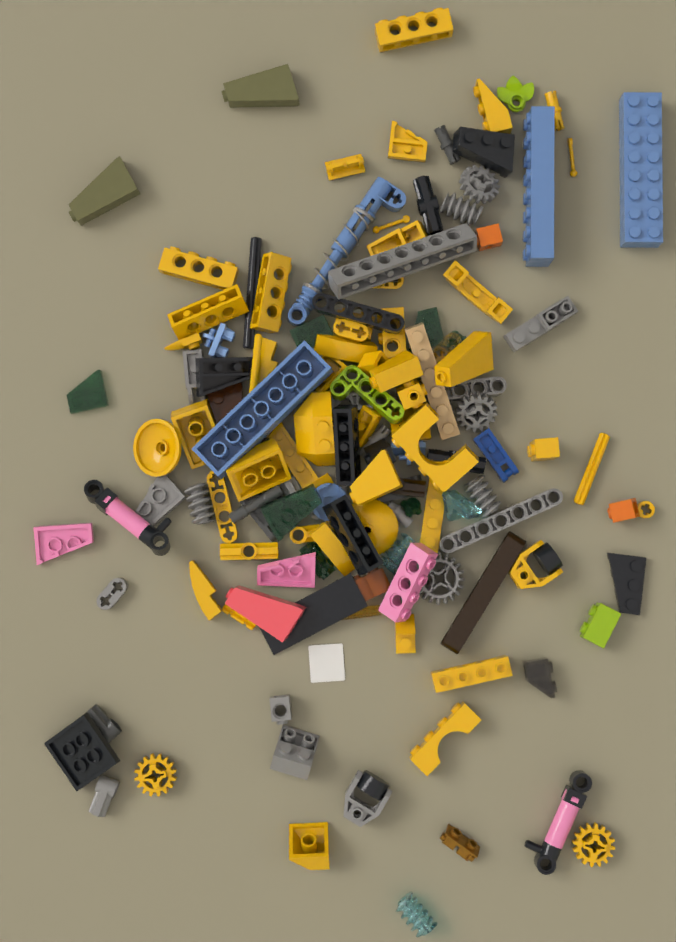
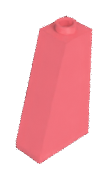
[225,585,306,643]

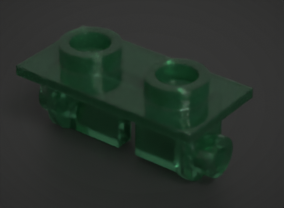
[299,542,336,580]

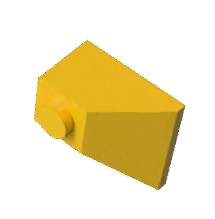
[289,822,330,870]

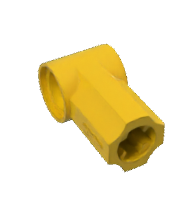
[289,524,320,544]

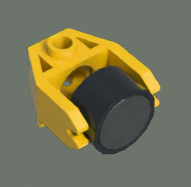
[508,540,563,589]

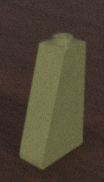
[221,64,300,108]
[68,156,140,226]

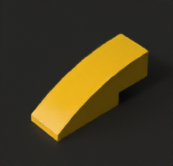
[366,220,428,256]
[314,334,378,363]
[258,337,279,383]
[309,522,355,577]
[189,560,222,621]

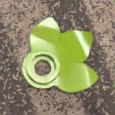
[497,75,534,112]

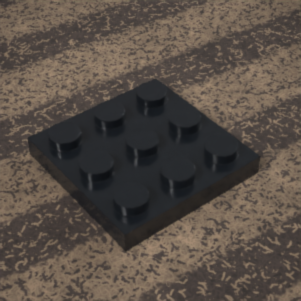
[44,712,121,791]

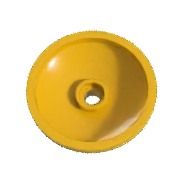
[133,419,182,477]
[352,499,399,554]

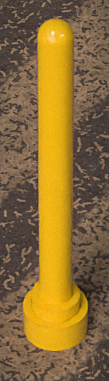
[249,333,262,393]

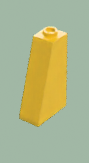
[434,331,494,387]

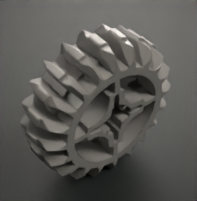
[417,552,465,605]

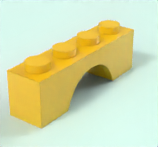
[409,702,481,776]

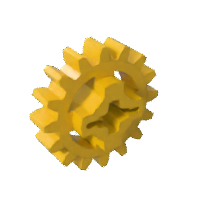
[134,753,177,797]
[571,822,615,867]

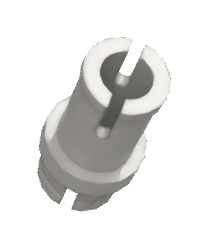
[388,501,414,528]

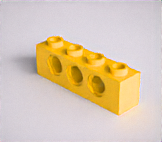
[375,8,453,52]
[158,246,239,290]
[250,252,292,333]
[167,284,249,340]
[377,307,406,386]
[431,655,513,693]

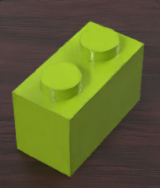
[579,602,621,648]

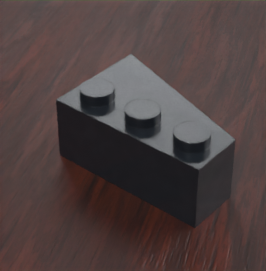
[452,127,515,178]
[195,357,253,397]

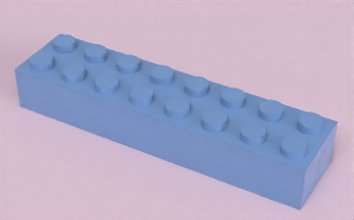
[619,92,663,248]
[522,106,555,267]
[192,340,333,479]

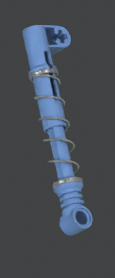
[287,177,406,326]

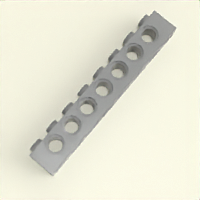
[328,223,477,300]

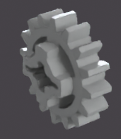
[459,165,500,204]
[455,391,498,432]

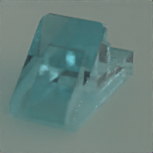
[442,490,482,521]

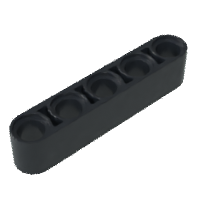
[312,293,405,334]

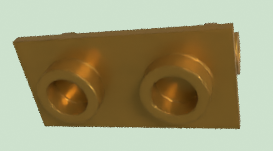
[439,824,480,862]

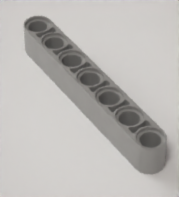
[439,488,563,553]

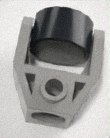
[344,770,392,827]

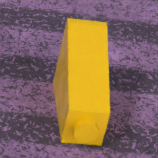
[369,350,424,393]
[349,449,403,506]

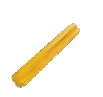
[574,433,610,505]

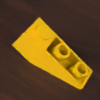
[473,78,513,134]

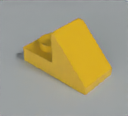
[395,614,416,654]

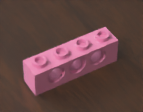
[378,543,438,622]

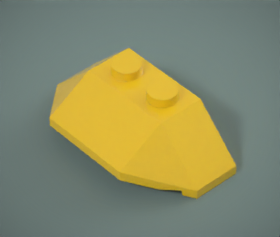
[293,391,335,466]

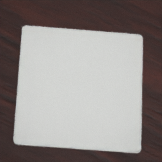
[308,643,345,683]

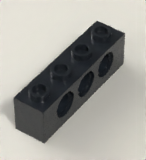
[332,405,361,485]
[322,495,384,576]

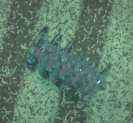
[380,533,416,576]
[396,892,437,938]

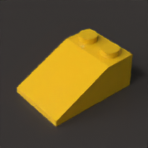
[171,399,217,469]
[226,438,292,502]

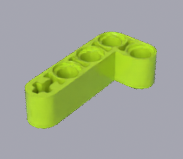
[330,365,404,424]

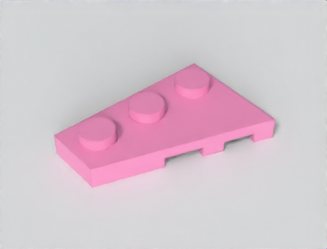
[33,523,94,565]
[257,552,316,588]

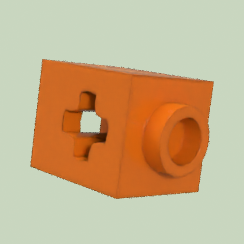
[475,223,503,251]
[608,498,640,523]

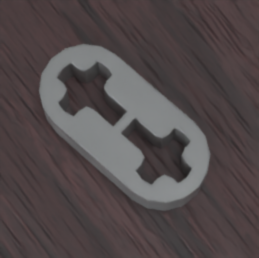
[96,578,128,610]

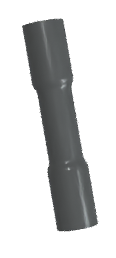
[228,485,284,524]

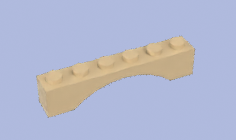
[405,322,460,440]

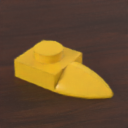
[164,333,203,350]

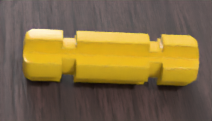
[222,604,256,630]

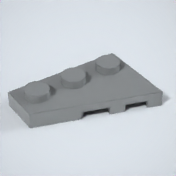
[135,475,186,526]

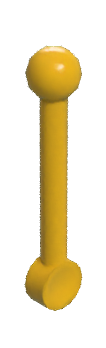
[567,138,577,177]
[372,215,410,233]

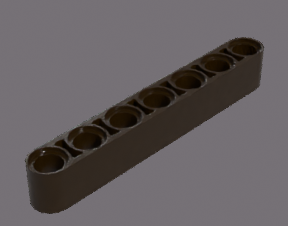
[440,531,526,654]

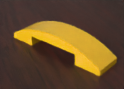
[443,261,513,324]

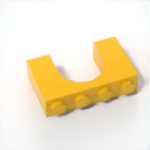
[391,402,479,492]

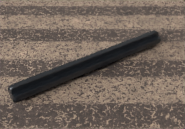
[243,237,262,349]

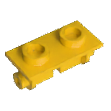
[325,154,365,181]

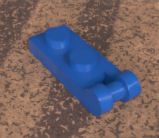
[472,428,519,483]

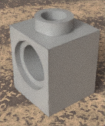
[270,694,292,725]

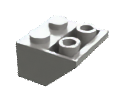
[270,725,320,780]

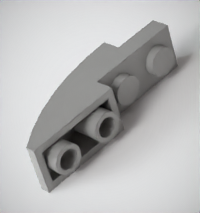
[503,296,578,352]

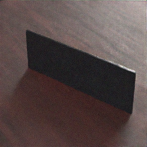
[259,573,368,655]

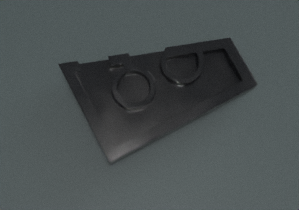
[607,553,646,615]

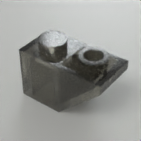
[522,657,557,698]

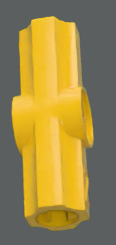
[220,542,279,560]

